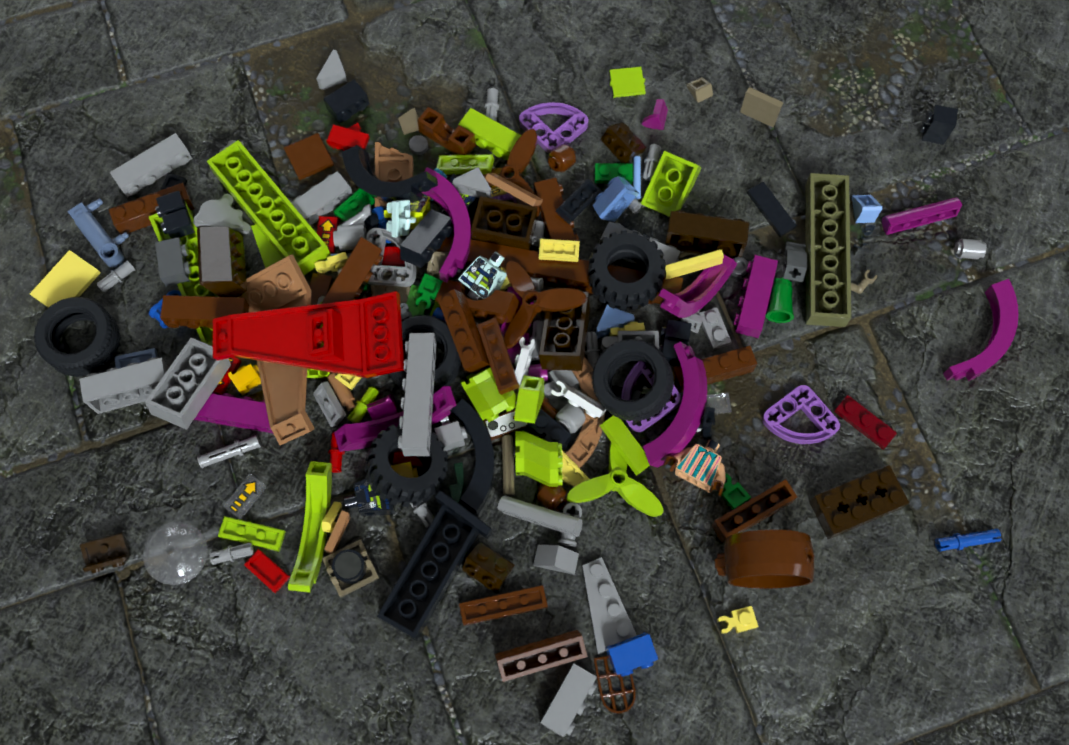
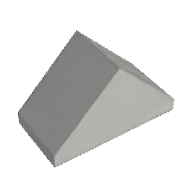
[316,49,347,90]
[453,168,492,198]
[533,545,579,575]

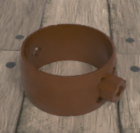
[715,530,815,589]

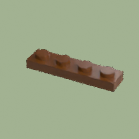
[477,318,520,395]
[459,585,548,626]

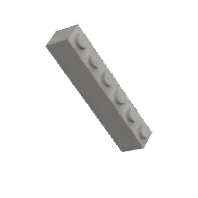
[398,333,437,456]

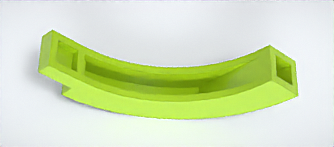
[288,461,332,592]

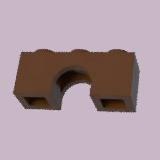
[417,107,476,155]

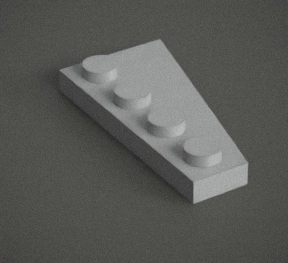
[582,557,637,655]

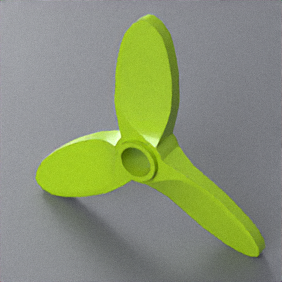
[566,442,663,517]

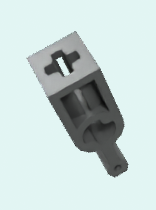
[783,241,807,282]

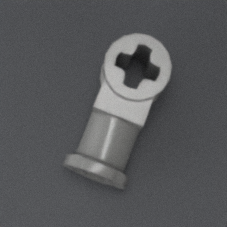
[558,503,582,547]

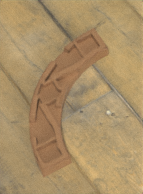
[565,357,605,468]

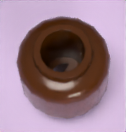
[548,144,576,173]
[537,484,568,512]

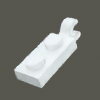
[513,337,536,394]
[551,380,606,418]

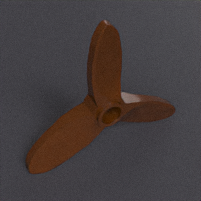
[483,129,540,217]
[504,261,587,349]

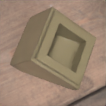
[686,77,713,102]
[398,108,419,135]

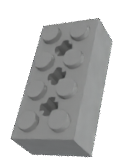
[145,338,231,430]
[79,357,169,414]

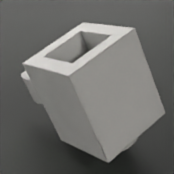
[544,370,579,398]
[434,416,467,451]

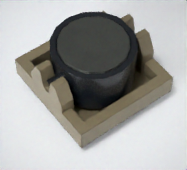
[322,539,379,598]

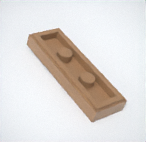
[485,173,543,206]

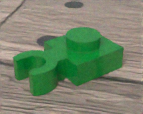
[415,274,443,311]
[721,474,751,510]

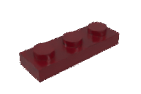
[834,395,897,450]

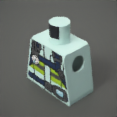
[458,252,507,299]

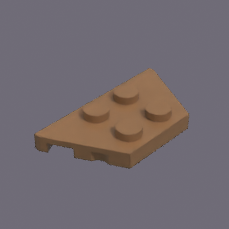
[375,142,414,208]

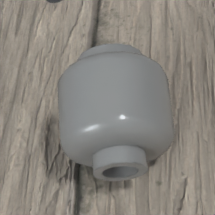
[556,403,586,433]

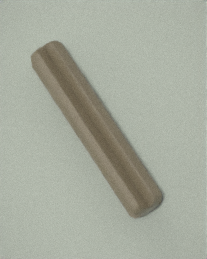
[502,435,515,496]

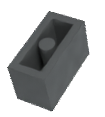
[155,237,192,286]

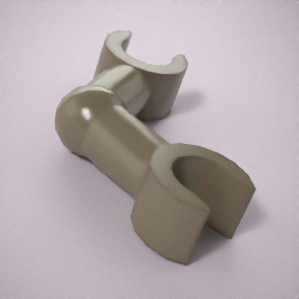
[851,270,877,294]

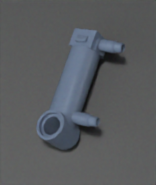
[67,199,129,268]

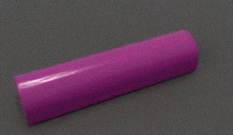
[882,197,962,235]

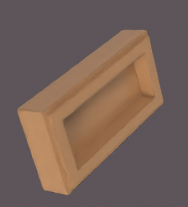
[324,510,351,554]

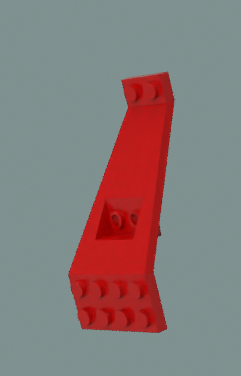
[213,291,404,378]

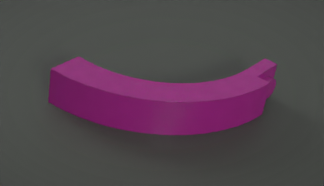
[422,167,471,283]
[659,254,737,318]
[943,279,1018,381]
[643,342,707,468]
[334,386,456,452]

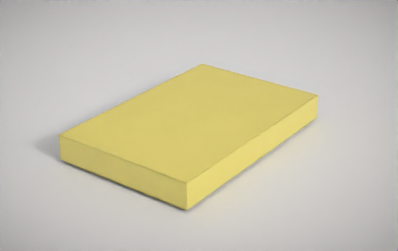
[30,250,100,308]

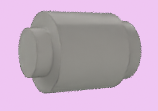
[954,238,987,259]

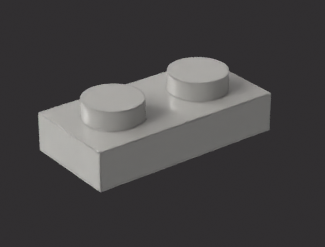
[698,307,732,351]
[313,381,346,427]

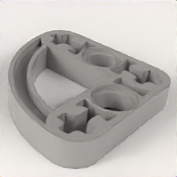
[364,228,416,287]

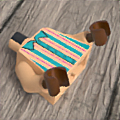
[663,440,726,496]

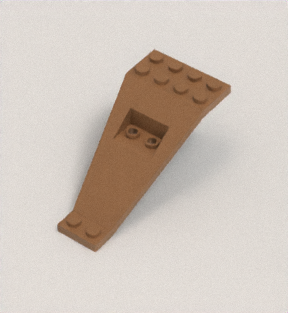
[238,254,315,445]

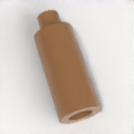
[327,373,355,411]

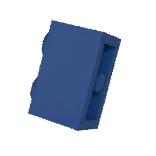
[605,632,658,677]

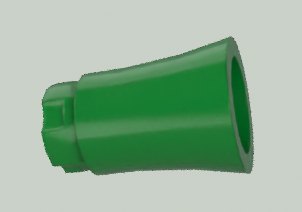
[766,277,794,323]

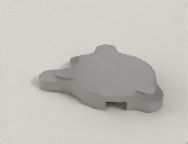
[193,194,251,234]

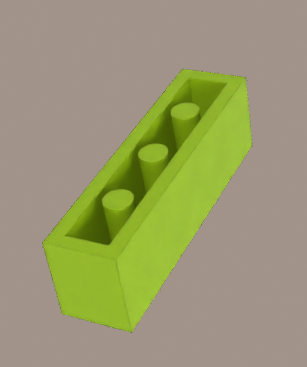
[458,108,521,161]

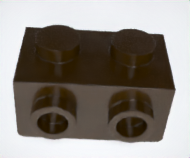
[601,122,647,164]
[80,532,131,573]
[462,542,515,593]

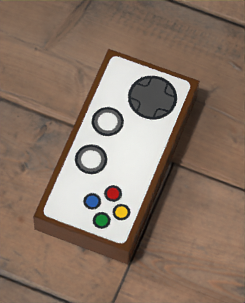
[484,410,527,441]

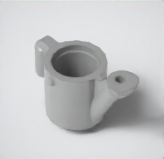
[333,204,371,258]

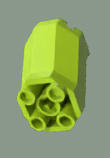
[459,367,517,422]
[515,431,563,487]

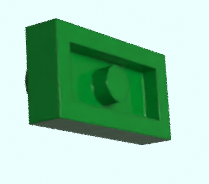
[595,163,633,184]
[333,188,375,223]

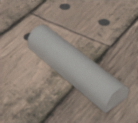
[497,495,582,537]

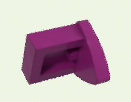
[642,99,668,130]
[367,394,398,420]

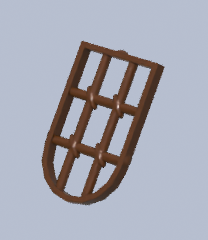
[594,656,636,714]

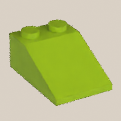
[641,151,701,217]

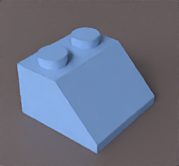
[593,176,640,222]

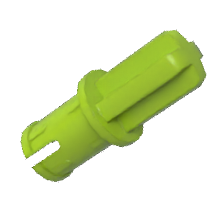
[347,386,379,424]

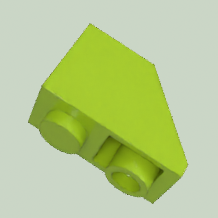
[514,375,544,424]

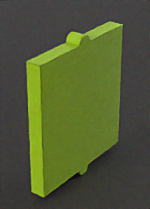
[610,67,646,98]

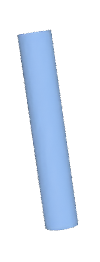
[633,156,641,199]

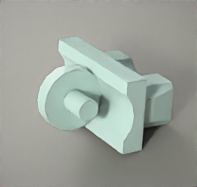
[386,199,416,238]

